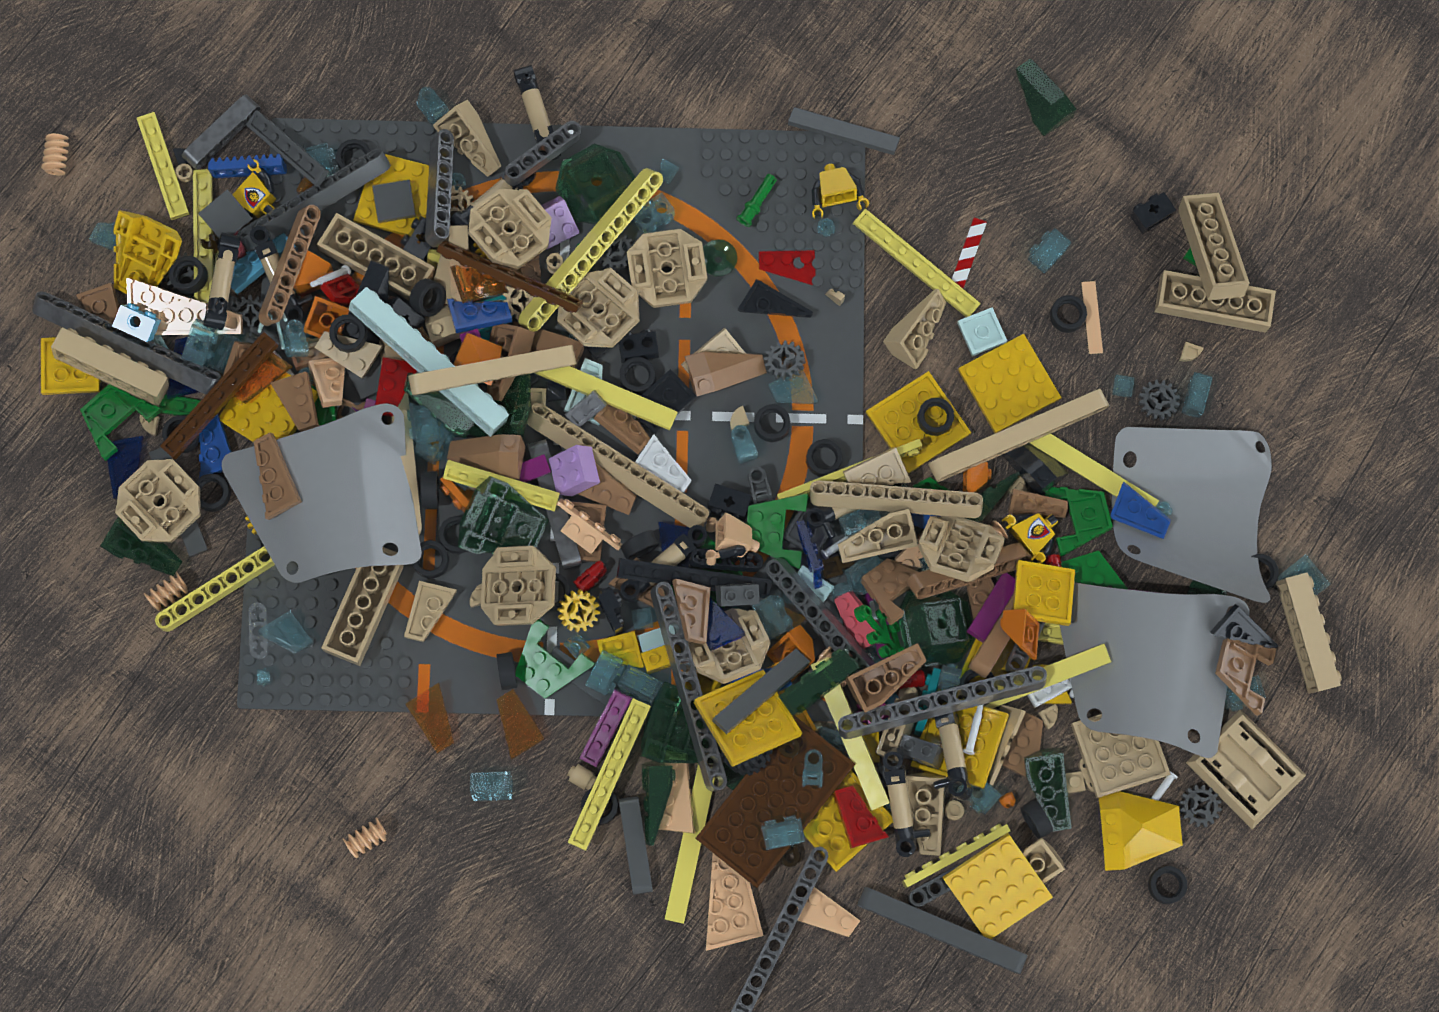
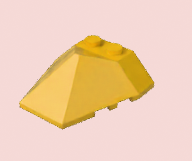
[114,210,182,294]
[1098,791,1183,871]

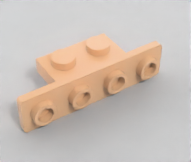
[557,498,622,554]

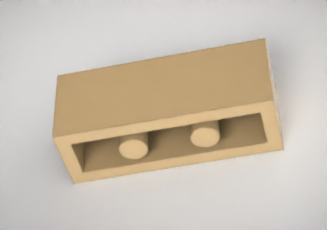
[876,698,915,762]

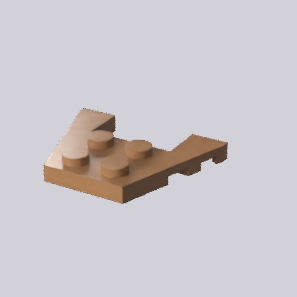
[861,558,919,625]
[1215,638,1276,716]

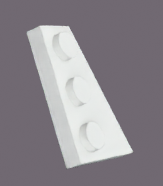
[635,434,691,493]

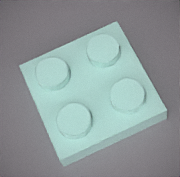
[957,308,1007,356]

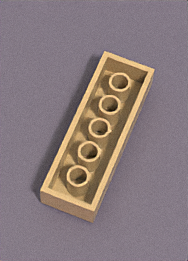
[1178,193,1250,300]
[317,213,436,301]
[1154,270,1276,333]
[51,327,169,407]
[322,547,404,666]
[1276,572,1342,694]

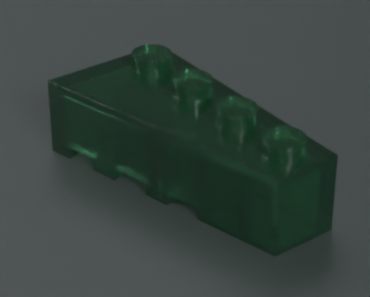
[778,648,861,716]

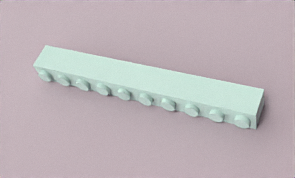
[348,287,509,437]

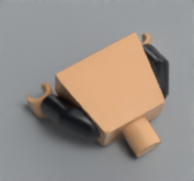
[706,512,760,565]

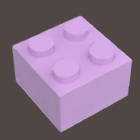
[549,445,600,496]

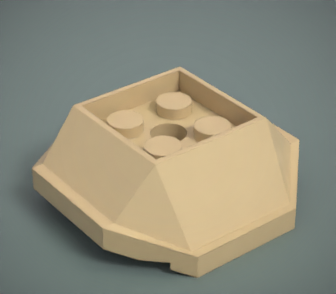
[468,189,552,269]
[627,229,707,308]
[557,268,640,348]
[115,459,201,543]
[918,516,1005,582]
[481,546,556,626]
[687,608,770,684]

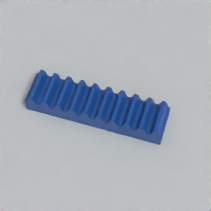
[208,154,287,178]

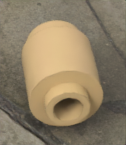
[567,764,597,790]

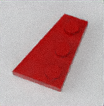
[759,250,816,285]
[375,357,417,417]
[833,786,889,849]

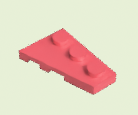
[834,591,879,650]

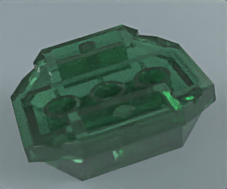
[555,143,636,225]
[899,591,975,668]

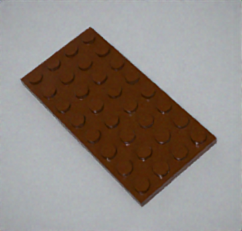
[695,715,855,888]

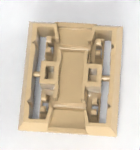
[1186,709,1306,829]

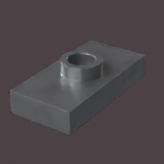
[565,390,607,427]

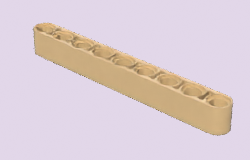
[408,345,577,395]
[810,480,983,518]

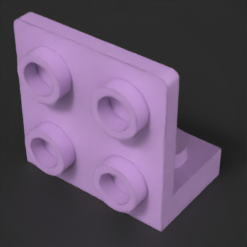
[541,196,579,249]

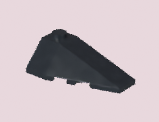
[342,260,389,344]
[1002,429,1068,495]

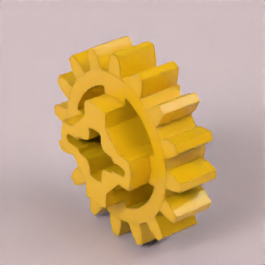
[557,589,600,633]

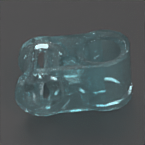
[416,87,449,124]
[282,320,309,357]
[731,425,759,464]
[802,749,823,788]

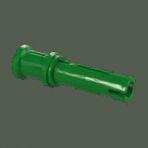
[736,174,777,227]

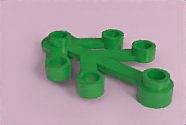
[854,605,905,659]

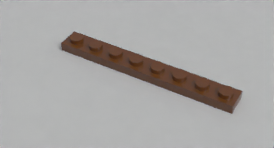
[436,240,583,313]
[160,332,279,460]

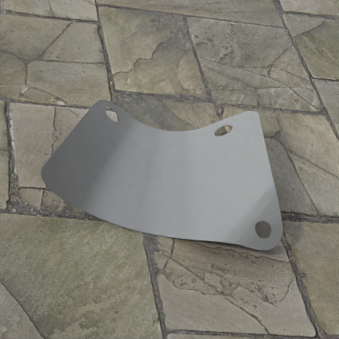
[222,403,422,583]
[1112,427,1272,603]
[1060,582,1249,758]

